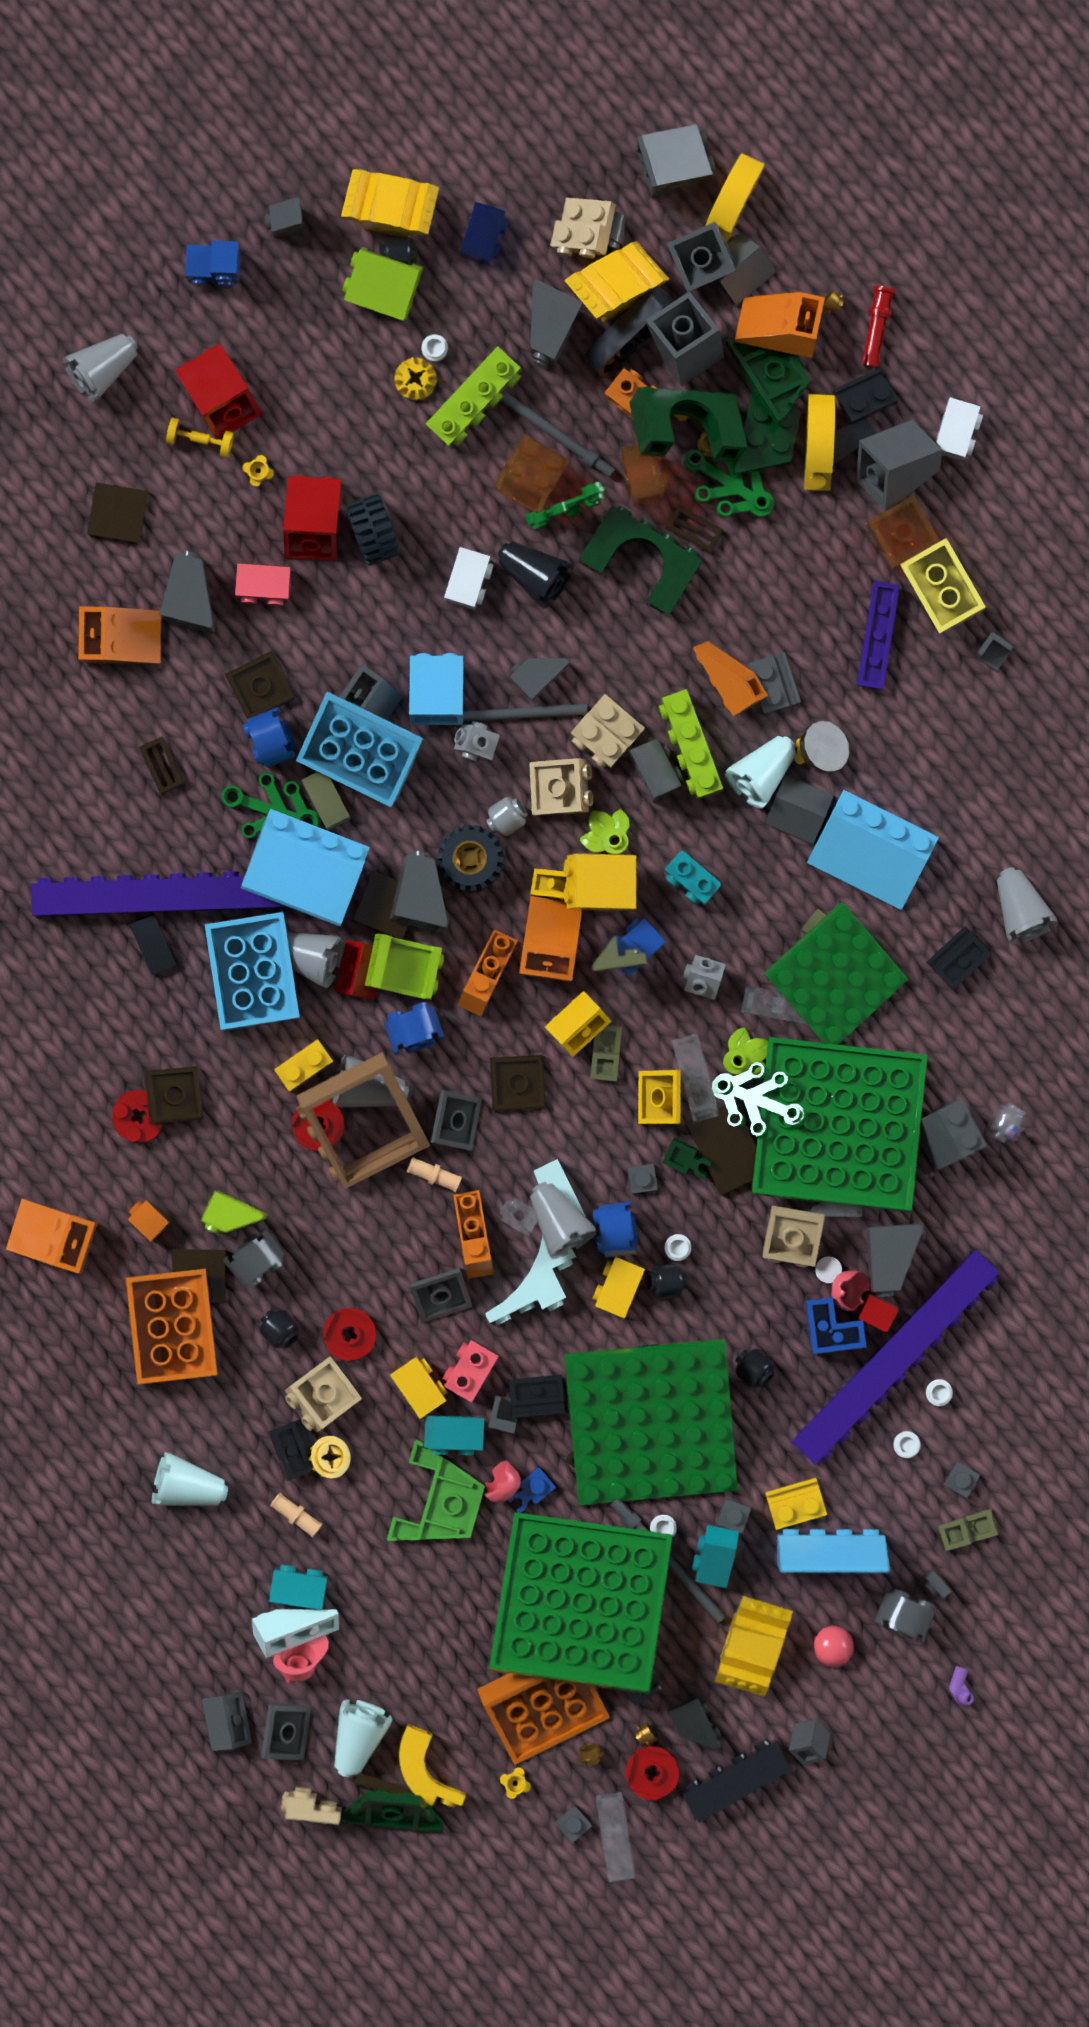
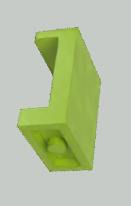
[342,247,423,321]
[364,934,444,1000]

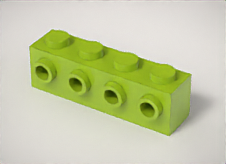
[426,346,522,448]
[658,689,723,800]

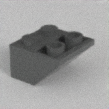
[339,664,402,720]

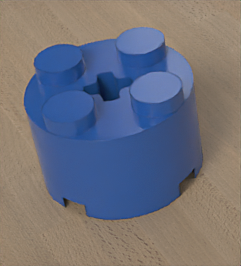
[243,707,298,768]
[384,1002,445,1055]
[593,1201,638,1258]

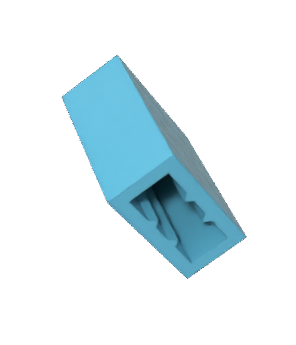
[409,653,463,725]

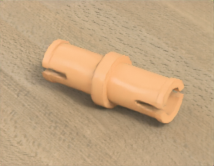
[406,1157,462,1192]
[270,1493,323,1538]

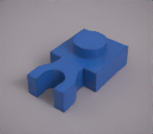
[508,1467,556,1513]

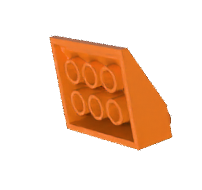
[126,1269,217,1384]
[477,1673,610,1765]

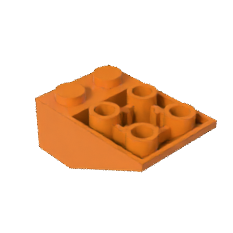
[734,292,825,358]
[78,606,161,664]
[519,896,582,982]
[6,1199,98,1274]

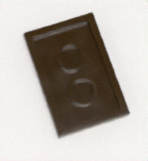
[686,1105,757,1195]

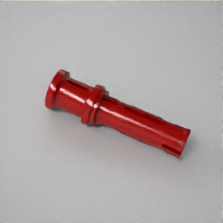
[861,286,896,368]

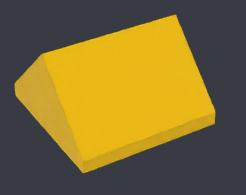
[638,1070,681,1124]

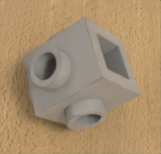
[454,721,500,761]
[682,955,726,1000]

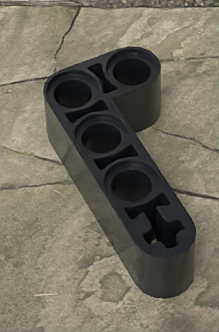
[586,287,676,377]

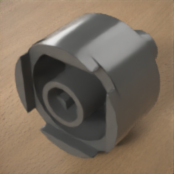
[223,1228,285,1288]
[874,1589,935,1643]

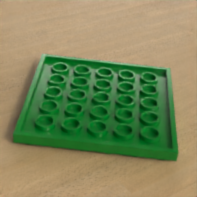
[751,1037,927,1213]
[564,1339,738,1505]
[489,1512,673,1694]

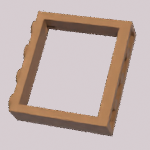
[296,1052,430,1189]

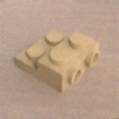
[550,198,616,259]
[570,694,645,769]
[529,758,593,816]
[762,1206,825,1267]
[284,1356,362,1433]
[281,1787,342,1824]

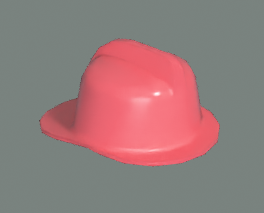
[273,1635,328,1684]

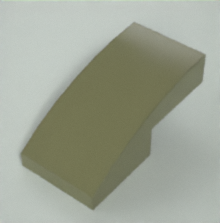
[302,772,351,831]
[590,1024,622,1081]
[938,1508,999,1551]

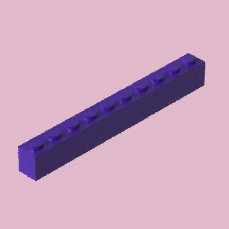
[31,872,291,917]
[791,1250,999,1464]

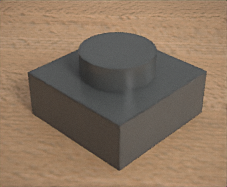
[627,1164,658,1194]
[944,1461,980,1498]
[924,1570,952,1598]
[555,1804,592,1843]

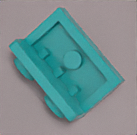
[664,850,721,906]

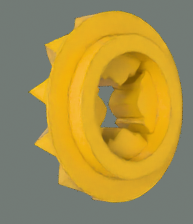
[394,357,437,400]
[309,1436,351,1479]

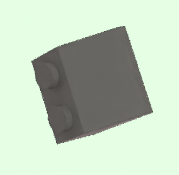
[629,739,684,802]

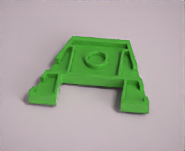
[387,1439,485,1541]

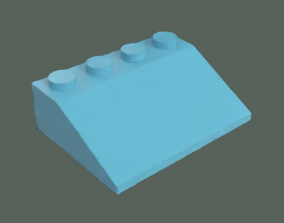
[296,692,423,807]
[807,790,939,910]
[241,809,370,926]
[205,912,300,1031]
[777,1529,889,1572]

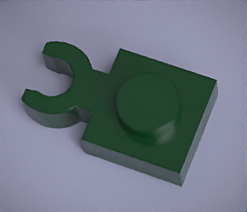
[662,1138,713,1178]

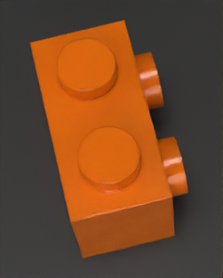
[604,368,656,419]

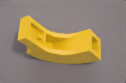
[705,153,765,242]
[804,394,835,491]
[399,1723,466,1808]

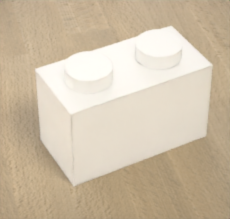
[936,398,983,461]
[444,547,494,610]

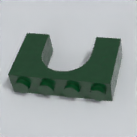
[629,387,747,462]
[579,505,702,617]

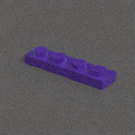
[857,581,900,690]

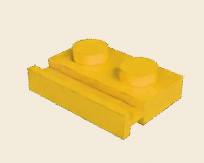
[765,1477,827,1530]

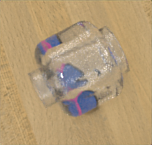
[988,1102,1028,1144]

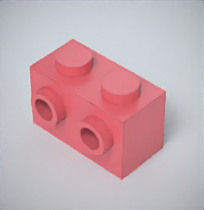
[442,1340,499,1402]

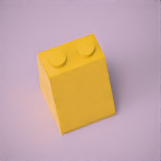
[563,854,636,912]

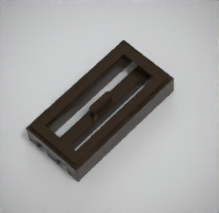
[665,505,724,554]
[139,736,185,796]
[355,1773,409,1794]

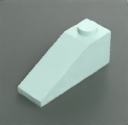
[252,1609,339,1658]

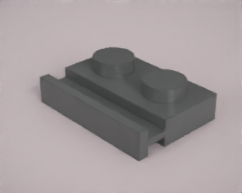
[748,652,801,714]

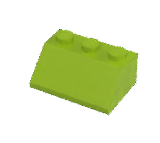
[201,1191,268,1234]

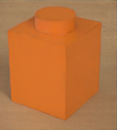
[128,1200,171,1242]

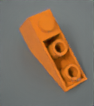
[693,641,768,716]
[457,929,518,1017]
[453,1190,494,1279]

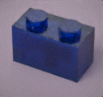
[460,202,509,266]

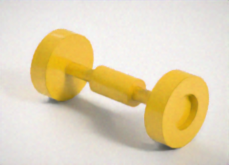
[166,417,234,458]

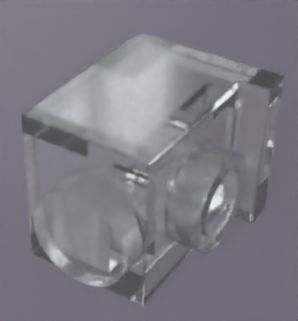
[499,1197,538,1236]

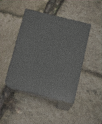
[975,632,1014,671]
[488,1395,518,1433]
[789,1719,830,1765]

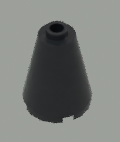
[498,541,573,609]

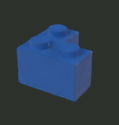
[185,241,241,287]
[606,919,666,979]
[805,1297,866,1354]

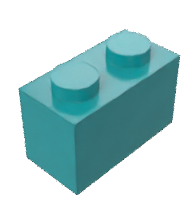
[424,1415,484,1455]
[692,1525,739,1588]
[269,1564,328,1610]

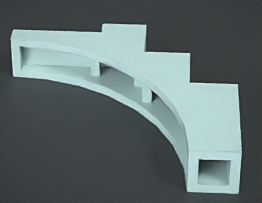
[485,1159,586,1325]

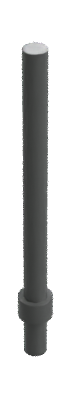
[501,390,615,478]
[463,704,587,722]
[610,1499,726,1623]

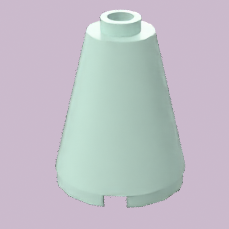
[725,736,796,809]
[152,1452,228,1506]
[334,1700,392,1778]

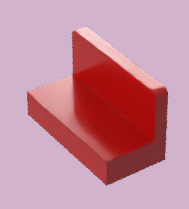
[335,940,377,1000]

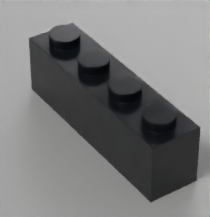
[682,1738,791,1823]

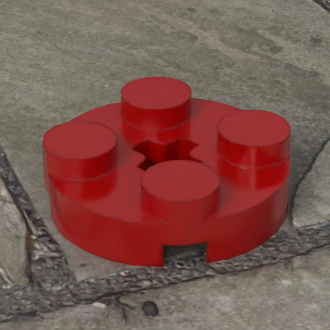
[112,1090,165,1143]
[292,1100,345,1151]
[323,1308,376,1361]
[625,1745,679,1800]

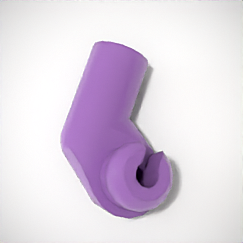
[949,1666,974,1706]

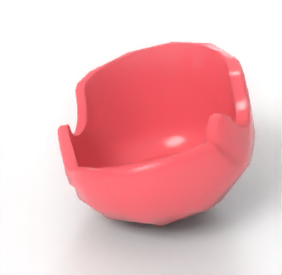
[831,1271,870,1311]
[485,1460,521,1503]
[814,1625,854,1668]

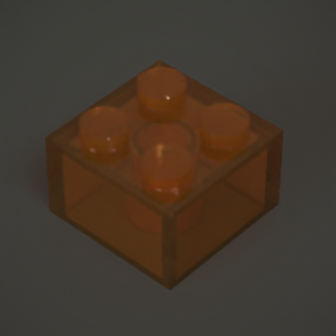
[494,434,570,513]
[621,444,669,507]
[866,495,940,571]

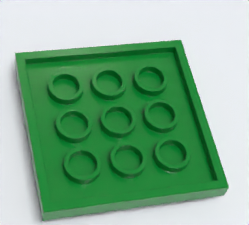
[763,902,909,1051]

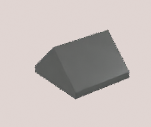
[667,222,736,292]
[714,232,776,307]
[764,775,834,844]
[431,1090,482,1151]
[409,1268,473,1323]
[261,1701,312,1760]

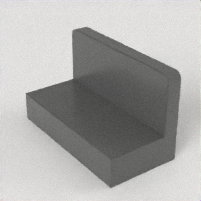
[202,1691,252,1751]

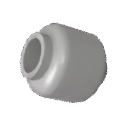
[487,797,527,836]

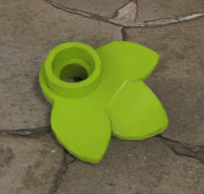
[580,809,630,855]
[723,1027,768,1075]

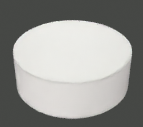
[815,1257,842,1283]
[893,1431,920,1458]

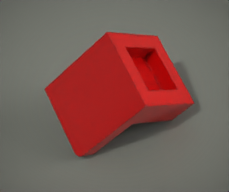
[857,1294,899,1332]

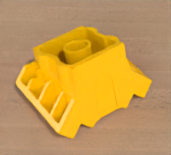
[341,169,439,238]
[564,241,670,322]
[715,1596,793,1697]

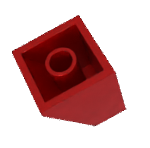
[175,343,262,440]
[283,475,341,561]

